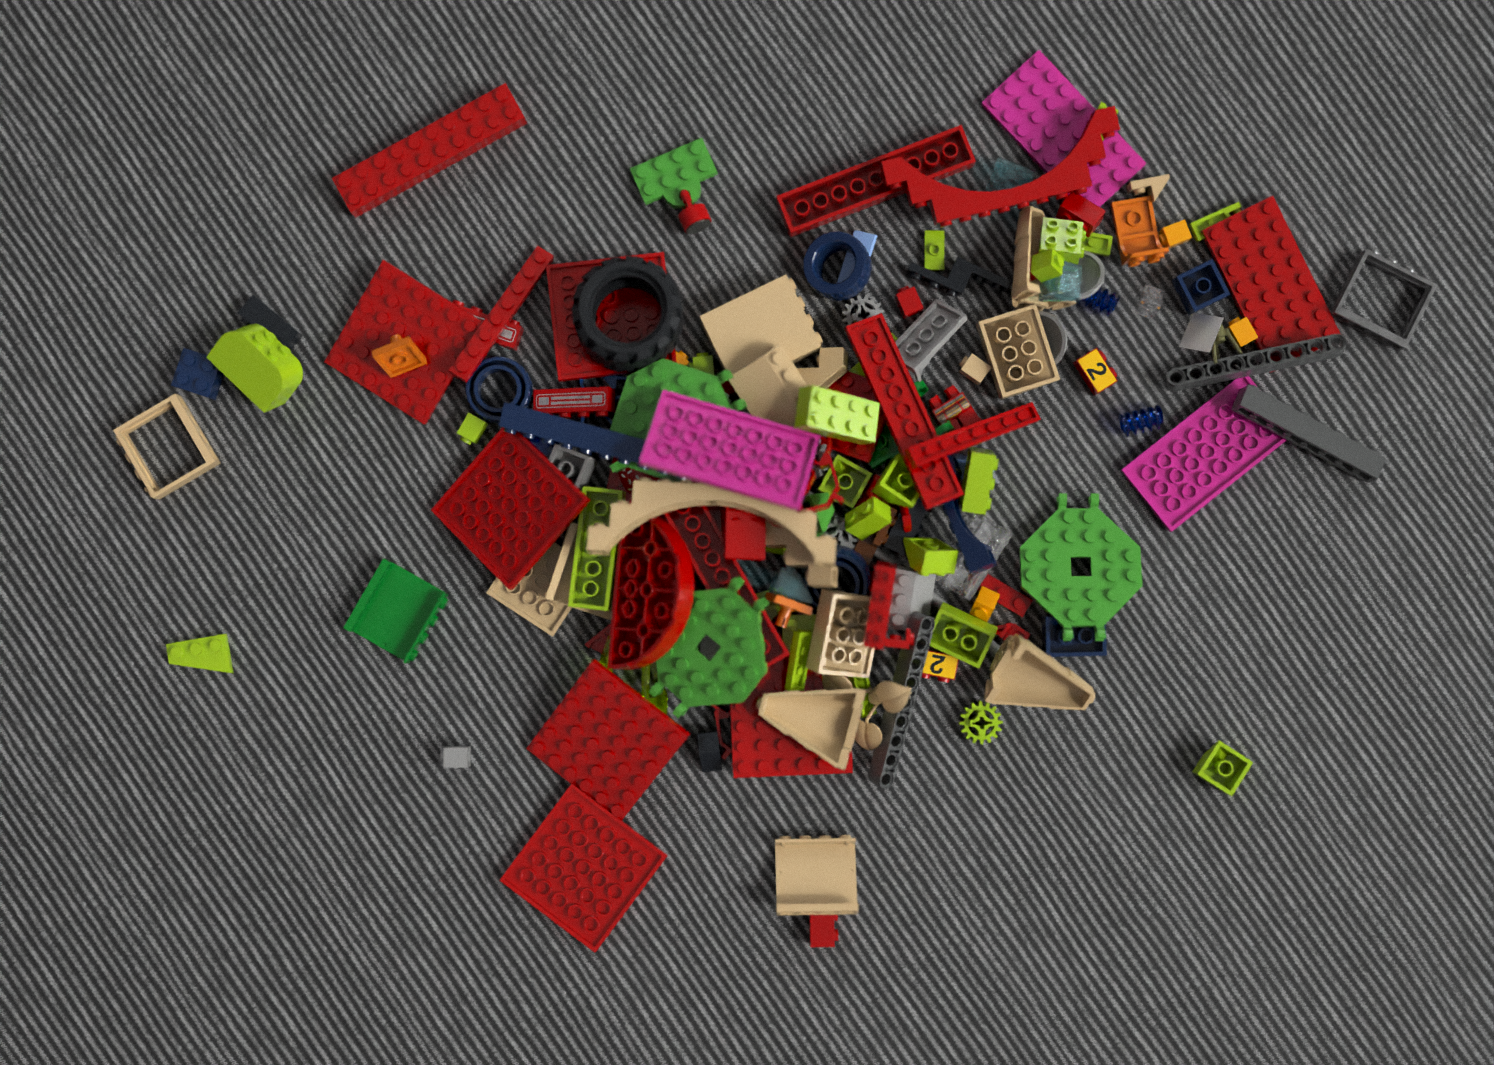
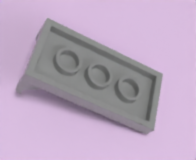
[895,298,967,382]

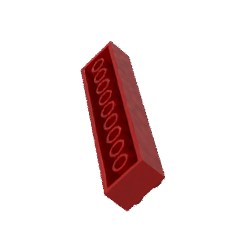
[332,83,527,218]
[776,125,976,238]
[664,480,790,668]

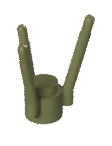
[1211,325,1243,373]

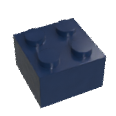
[1171,259,1230,316]
[171,348,224,400]

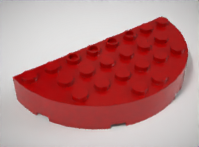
[607,516,694,670]

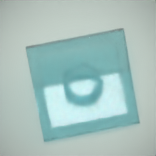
[1039,261,1082,302]

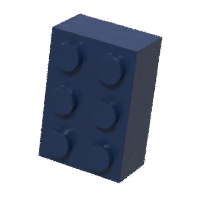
[1041,616,1107,657]

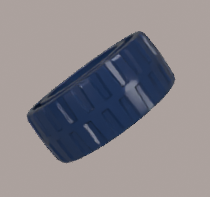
[803,231,872,301]
[465,356,533,424]
[803,545,871,609]

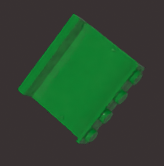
[343,559,449,664]

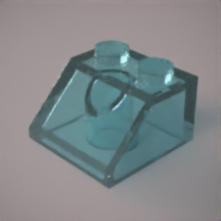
[768,566,813,605]

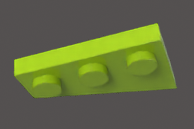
[166,634,233,673]

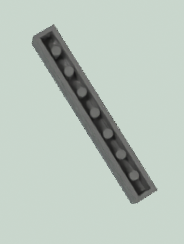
[1231,384,1386,483]

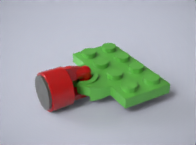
[630,138,718,234]

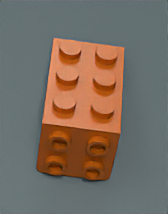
[1110,195,1169,267]

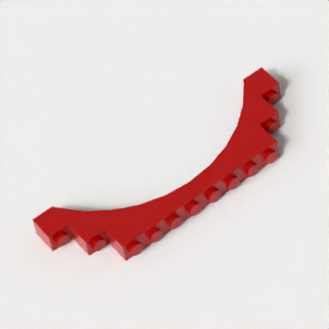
[879,106,1120,227]

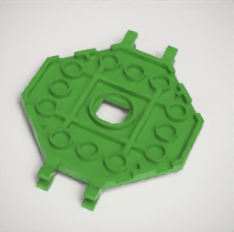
[609,358,748,483]
[1019,493,1142,641]
[649,576,769,718]

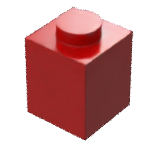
[895,286,924,319]

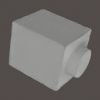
[440,746,471,768]

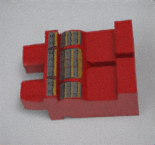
[928,385,982,431]

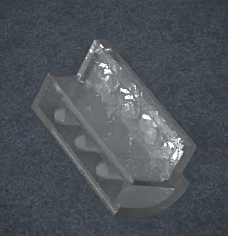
[935,513,1013,601]

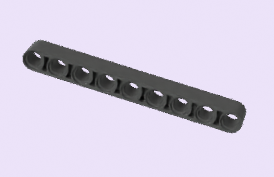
[1166,334,1347,392]
[868,612,935,789]

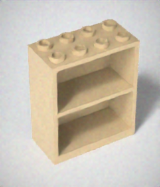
[700,275,823,393]

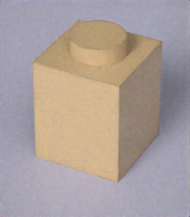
[959,353,991,385]

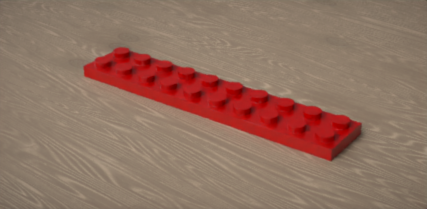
[844,313,964,510]

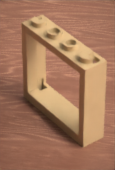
[113,394,221,500]

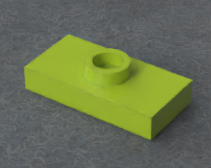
[924,230,944,271]

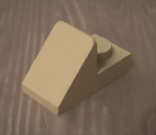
[1126,174,1170,203]

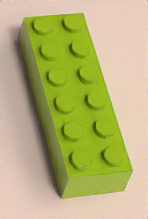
[568,486,626,611]

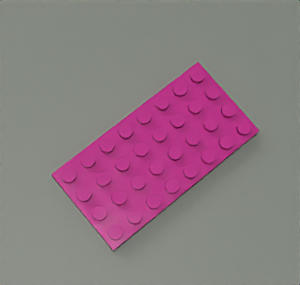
[981,50,1147,207]
[1120,376,1287,532]
[639,389,820,511]

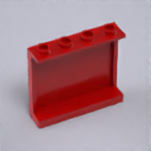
[863,560,897,650]

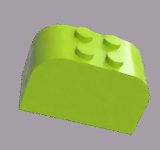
[206,324,303,413]

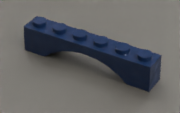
[942,454,997,574]

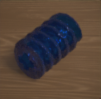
[1077,287,1121,317]
[1118,405,1164,437]

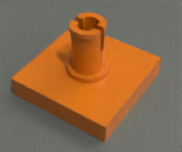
[372,335,427,378]
[765,592,813,629]

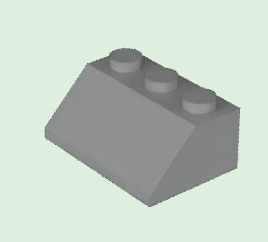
[887,565,936,631]

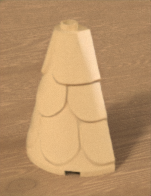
[1011,206,1077,311]
[984,634,1095,710]
[756,688,866,770]

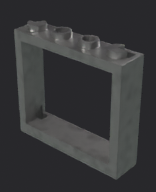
[1330,249,1438,351]

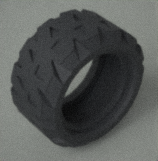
[572,256,683,373]

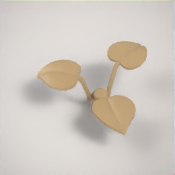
[822,674,911,751]

